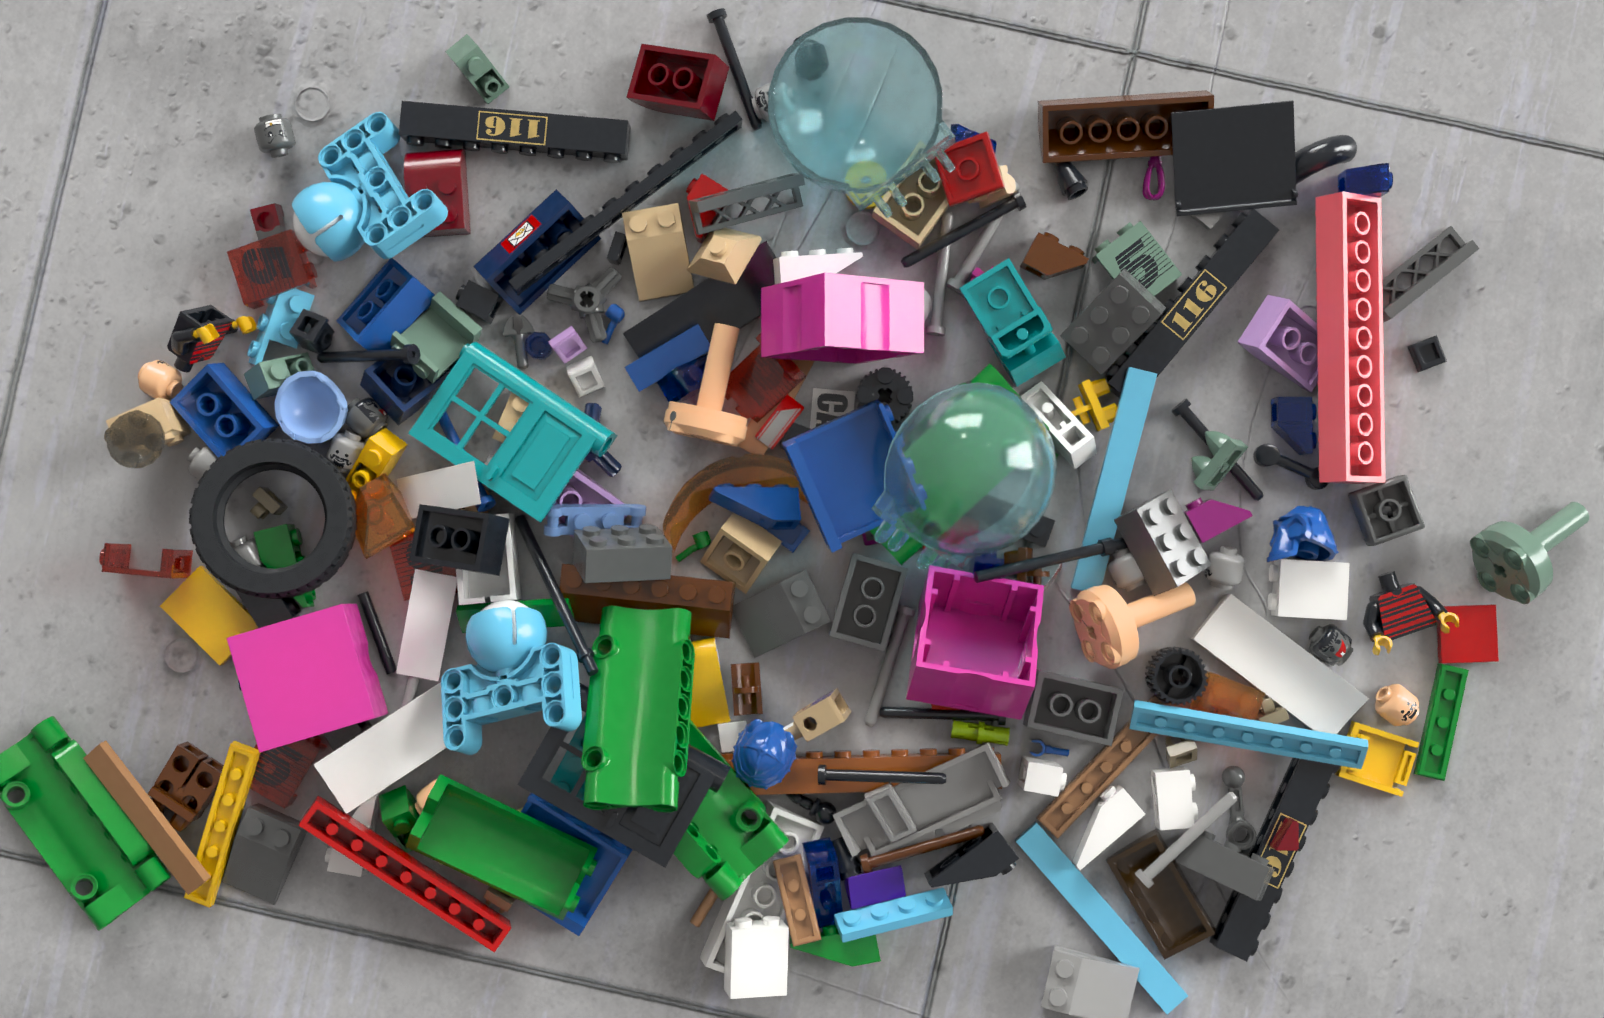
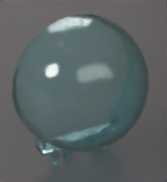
[768,17,955,218]
[871,383,1057,570]

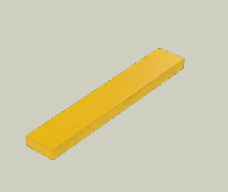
[184,741,261,908]

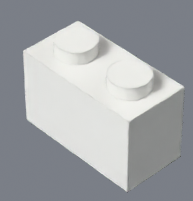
[1017,756,1067,797]
[1150,767,1198,830]

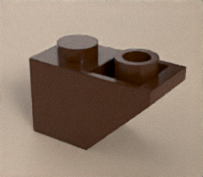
[1020,232,1089,280]

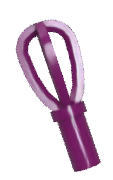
[1142,156,1165,201]

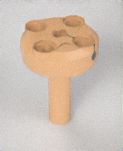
[663,323,748,447]
[1069,582,1196,669]

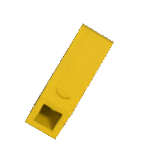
[346,428,408,516]

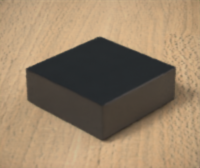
[607,231,627,266]
[1407,335,1447,372]

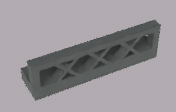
[688,173,805,235]
[1382,226,1480,322]

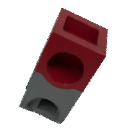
[250,203,291,261]

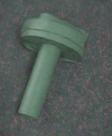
[1470,502,1589,604]

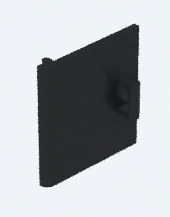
[1171,100,1298,216]

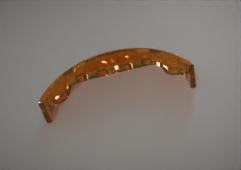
[663,454,808,553]

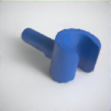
[602,304,625,345]
[1029,739,1069,757]

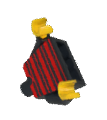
[167,305,257,373]
[1363,571,1459,655]

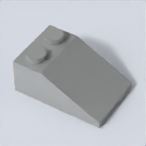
[1041,945,1140,1018]

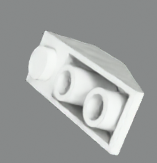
[773,248,863,285]

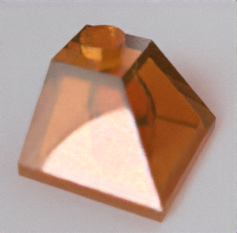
[355,473,415,559]

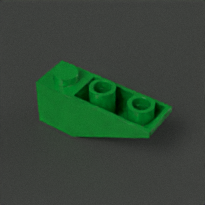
[253,524,316,608]
[789,924,881,967]

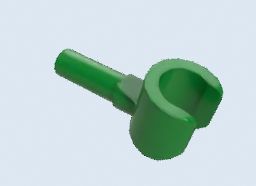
[675,531,711,562]

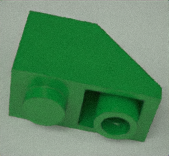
[379,785,420,853]

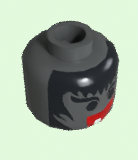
[345,397,388,439]
[1309,624,1353,666]

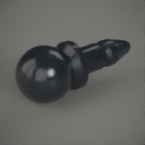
[786,794,837,825]

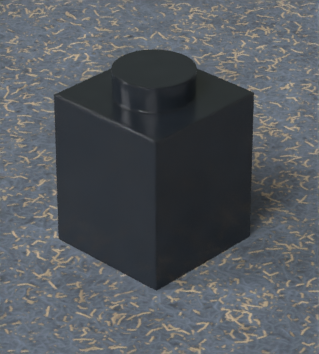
[456,280,504,324]

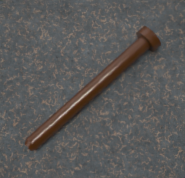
[860,825,985,873]

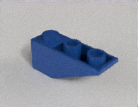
[709,483,801,529]

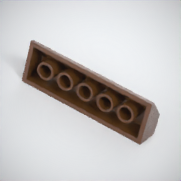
[1038,90,1214,163]
[559,564,736,639]

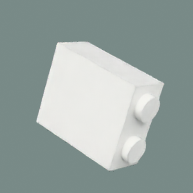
[1267,559,1350,620]
[724,916,789,999]

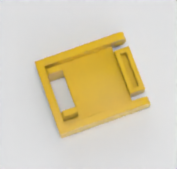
[1334,721,1419,797]

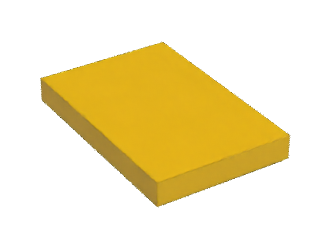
[160,566,258,666]

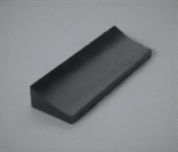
[623,241,776,384]

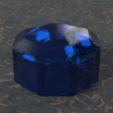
[525,332,553,360]

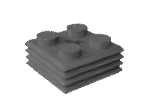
[1348,475,1425,546]

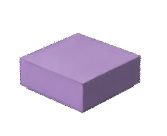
[548,326,587,364]

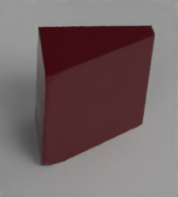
[1270,817,1299,851]

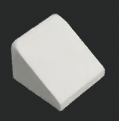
[566,356,605,398]

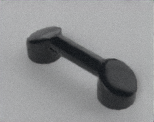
[1253,444,1329,490]

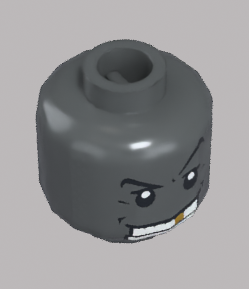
[254,114,296,158]

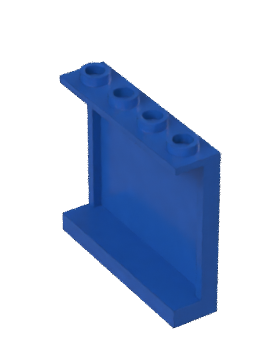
[782,400,928,553]
[521,793,633,936]

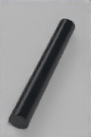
[357,591,397,675]

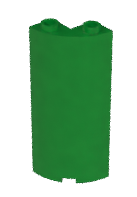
[405,774,598,921]

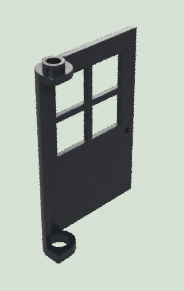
[517,682,731,868]

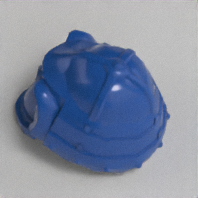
[1266,506,1339,563]
[731,719,798,790]

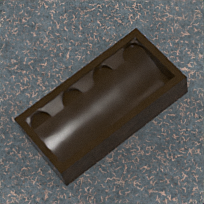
[1106,828,1215,960]

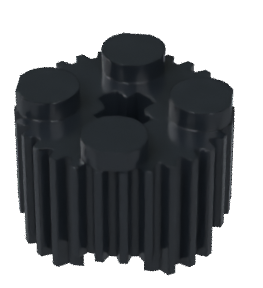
[856,367,913,425]
[1145,646,1208,705]

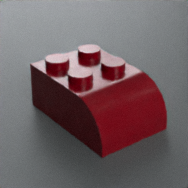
[626,44,730,121]
[404,149,471,238]

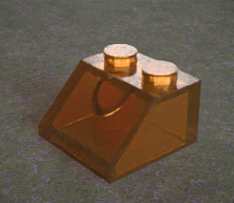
[1190,671,1265,720]

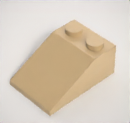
[622,203,694,302]

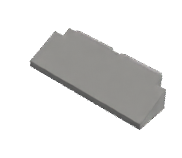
[833,742,1011,857]

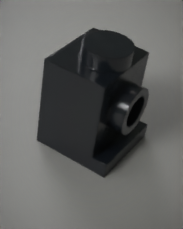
[289,309,335,355]

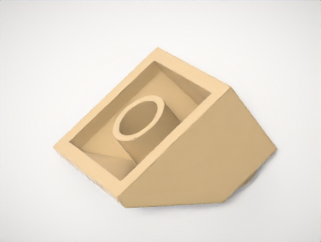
[687,228,762,284]

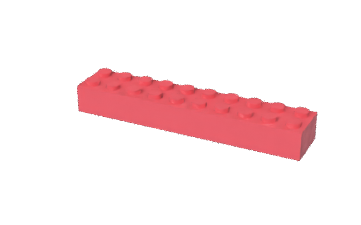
[1315,192,1385,484]

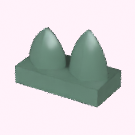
[1192,431,1248,491]

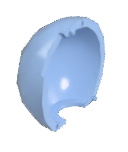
[274,371,348,444]

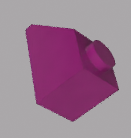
[1184,497,1253,543]

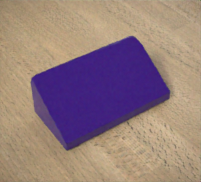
[844,865,906,910]

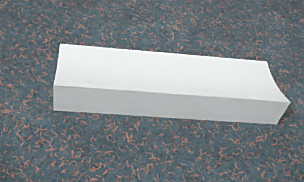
[1191,594,1369,734]
[314,682,446,814]
[699,801,824,973]

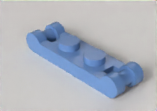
[544,504,646,537]

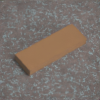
[773,853,822,947]

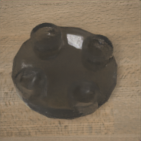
[104,410,165,469]

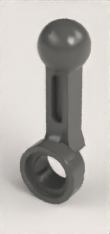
[1222,766,1257,850]

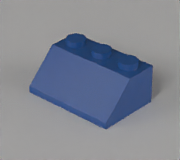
[336,258,435,350]
[170,363,279,457]

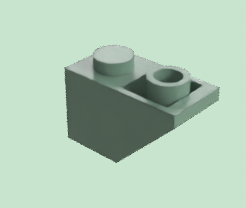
[445,34,509,104]
[244,352,315,400]

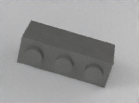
[1176,831,1275,901]

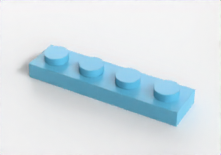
[834,887,953,942]

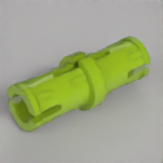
[951,720,1010,746]

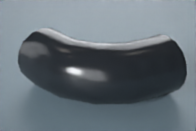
[1295,135,1357,184]

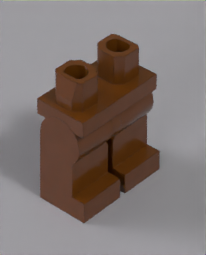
[148,741,224,832]

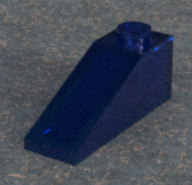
[802,837,843,929]

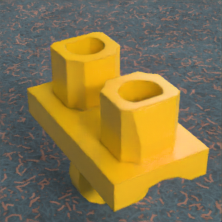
[1071,378,1117,432]

